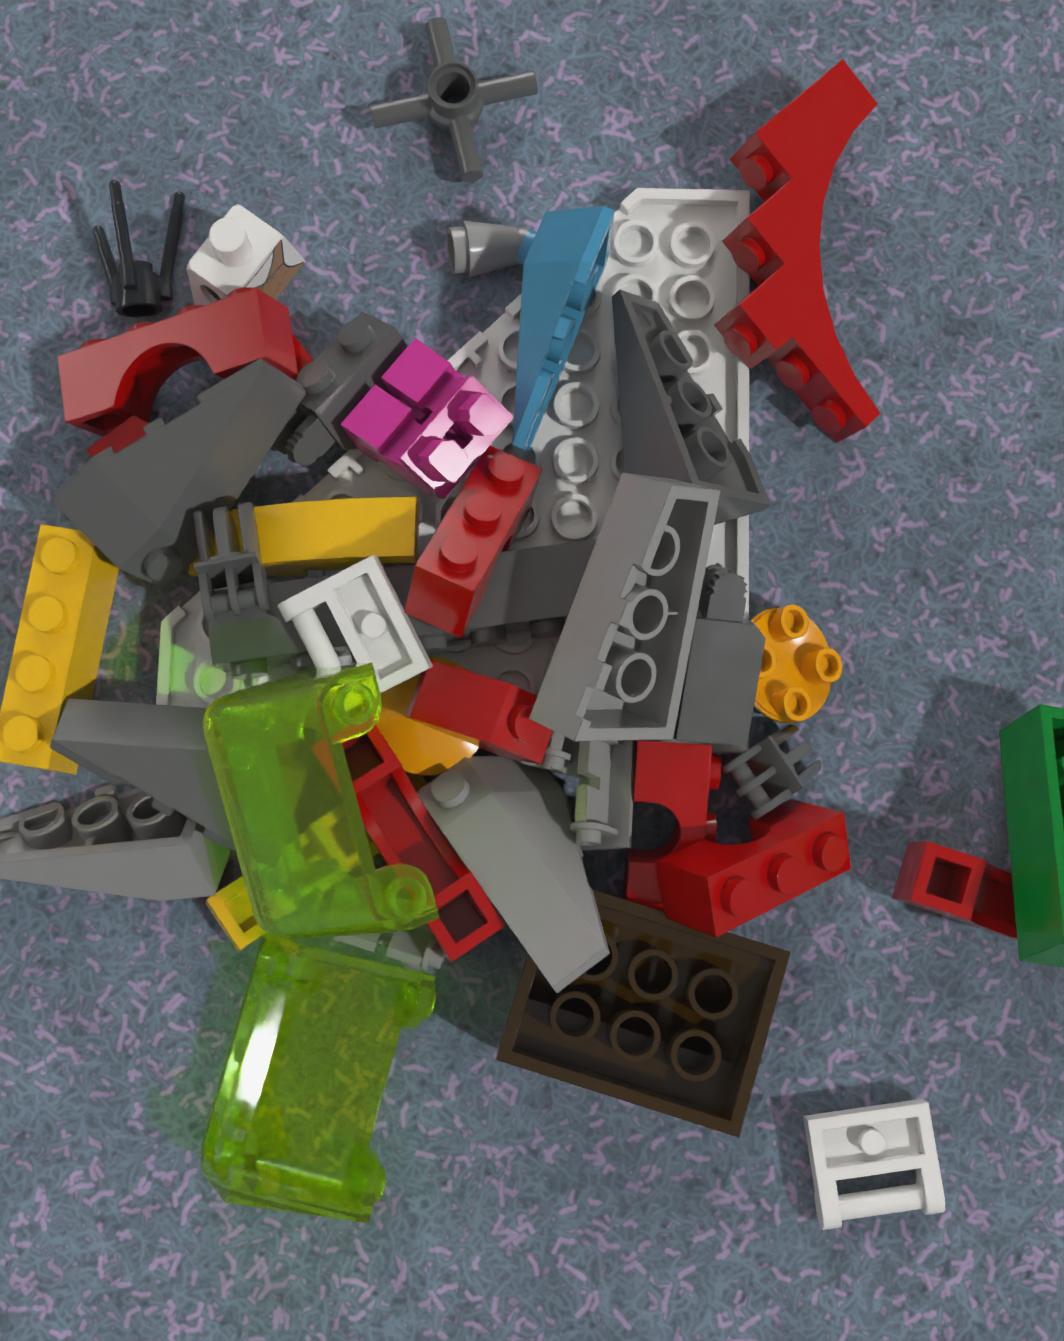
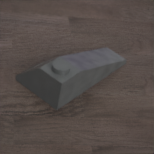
[612,289,770,525]
[54,358,306,589]
[50,698,319,864]

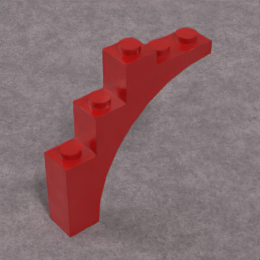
[714,59,881,443]

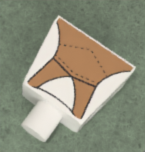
[186,204,306,305]

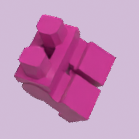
[340,338,514,499]

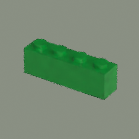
[999,704,1064,968]

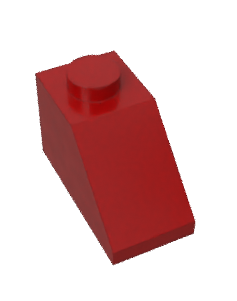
[405,660,553,764]

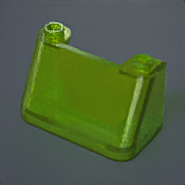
[203,662,439,940]
[200,929,436,1223]

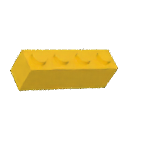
[0,524,119,775]

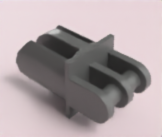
[193,502,270,621]
[721,724,821,820]

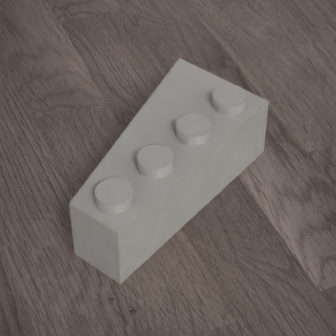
[529,473,721,741]

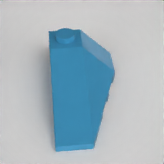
[512,206,615,461]

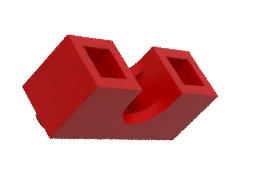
[404,446,543,638]
[622,738,721,912]
[657,799,851,937]

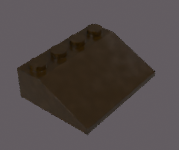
[496,889,791,1138]

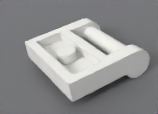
[277,555,433,716]
[803,1099,945,1230]

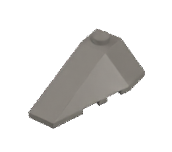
[416,756,610,993]
[0,784,230,901]

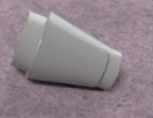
[447,220,529,279]

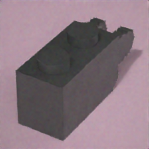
[271,312,408,468]
[673,563,766,746]

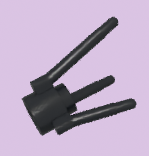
[93,180,185,318]

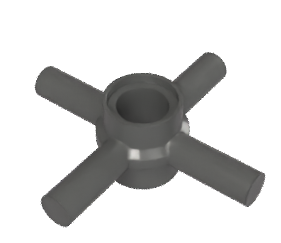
[370,17,538,182]

